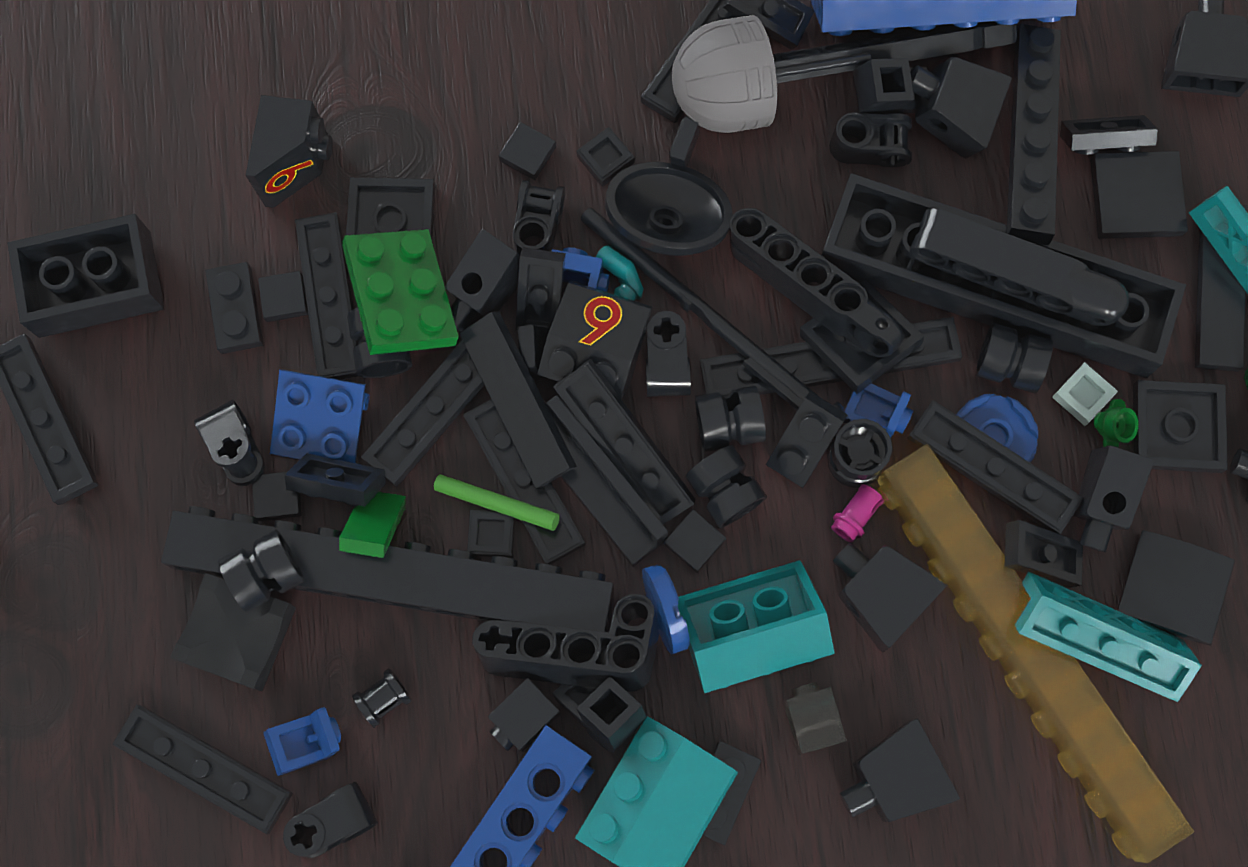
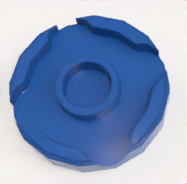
[956,394,1038,462]
[642,565,690,655]

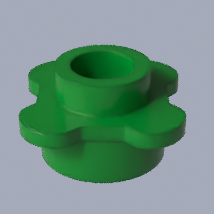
[1094,399,1139,448]

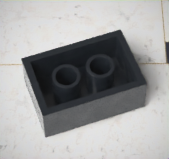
[7,214,164,338]

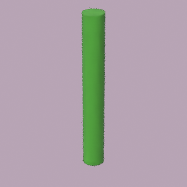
[434,474,560,531]

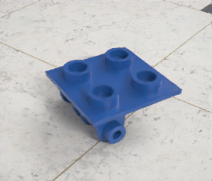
[270,369,370,463]

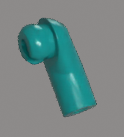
[596,246,644,301]

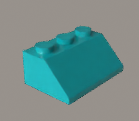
[677,560,835,693]
[575,716,738,867]

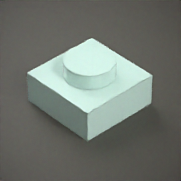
[1052,362,1118,426]

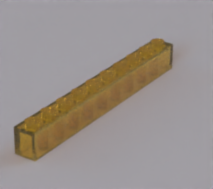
[877,444,1194,863]

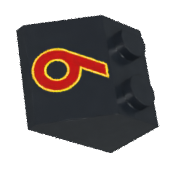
[246,95,333,208]
[537,281,653,399]

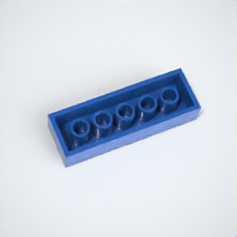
[811,0,1077,36]

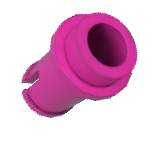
[831,484,884,543]

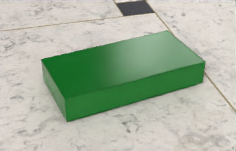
[339,492,406,558]

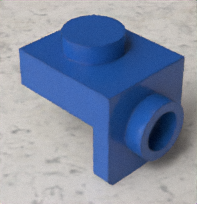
[552,247,610,292]
[844,383,914,438]
[263,707,341,776]

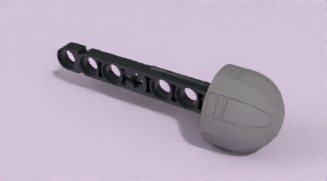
[672,15,1017,133]

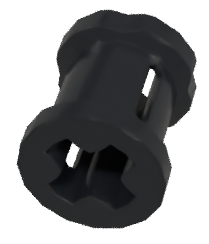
[352,668,412,728]

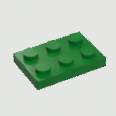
[342,229,459,355]

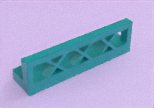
[1188,186,1248,294]
[1015,571,1202,702]

